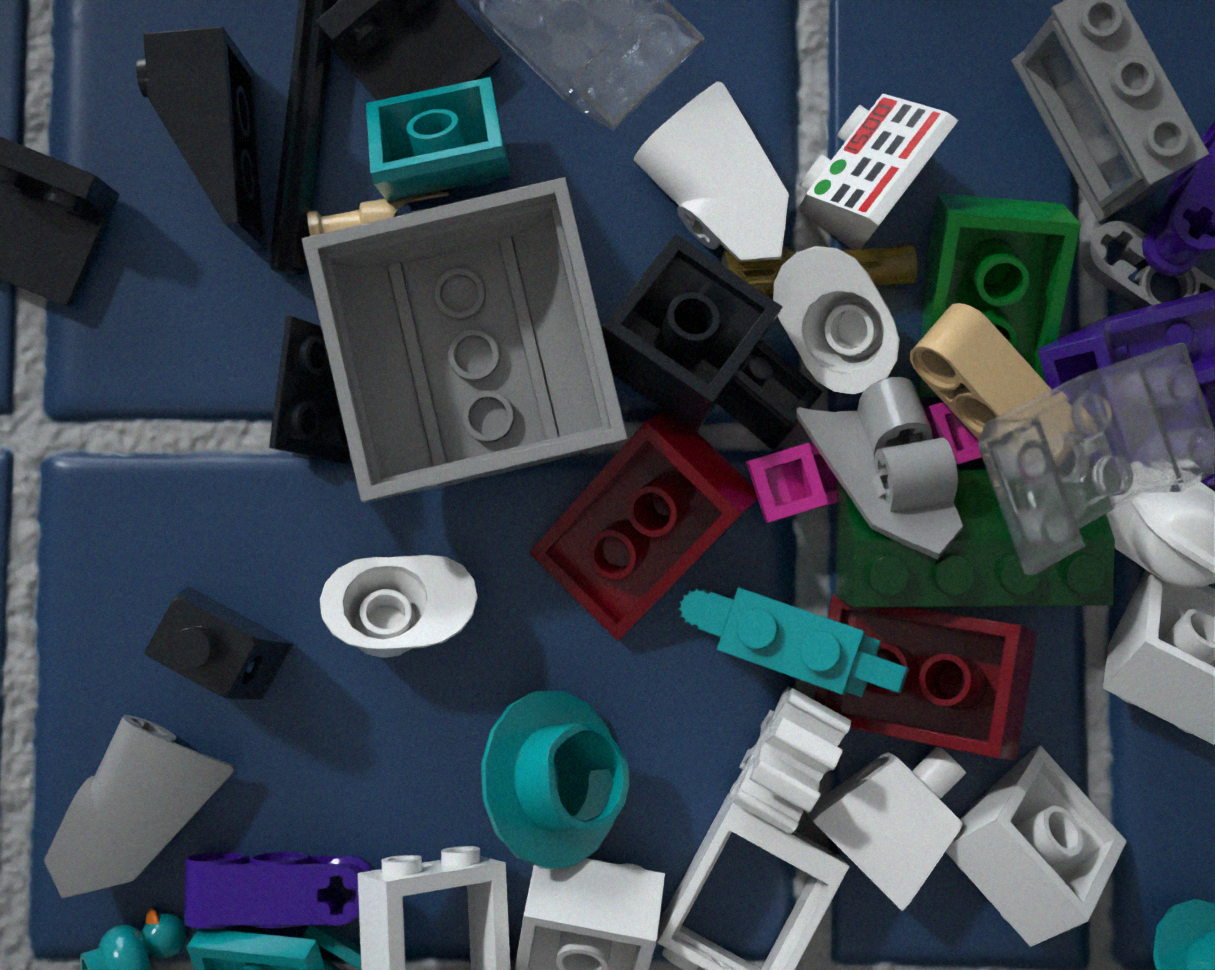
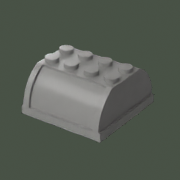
[301,177,627,503]

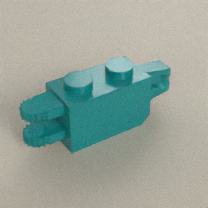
[679,587,909,697]

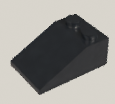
[136,26,267,252]

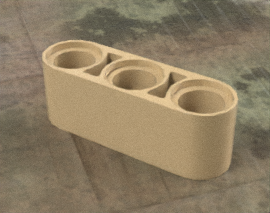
[910,303,1081,484]

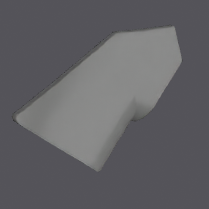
[796,377,963,559]
[44,715,236,898]

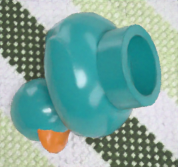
[80,908,187,970]

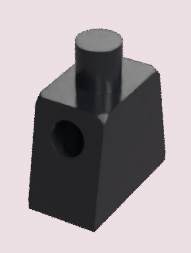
[144,587,294,700]

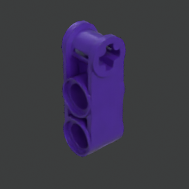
[1142,121,1215,277]
[184,852,374,929]

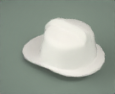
[773,246,900,394]
[1099,459,1215,587]
[320,555,478,658]

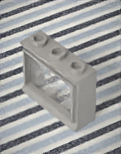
[1011,0,1209,222]

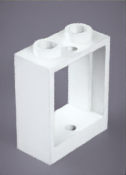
[657,793,850,970]
[358,846,511,970]

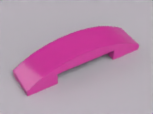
[746,402,991,524]

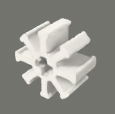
[729,686,851,834]

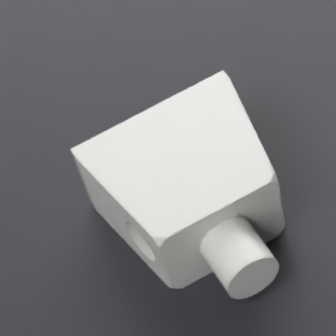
[805,746,966,911]

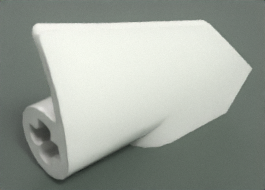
[633,82,789,263]

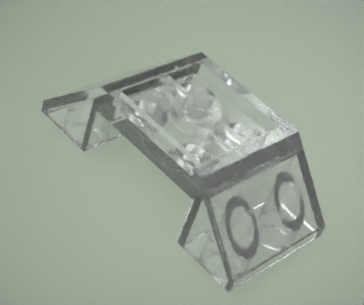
[468,0,704,131]
[978,342,1215,575]

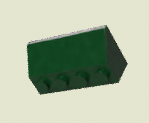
[836,469,1115,607]

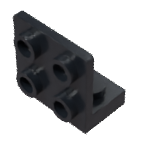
[316,0,501,101]
[0,136,120,306]

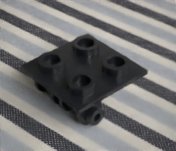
[269,316,350,464]

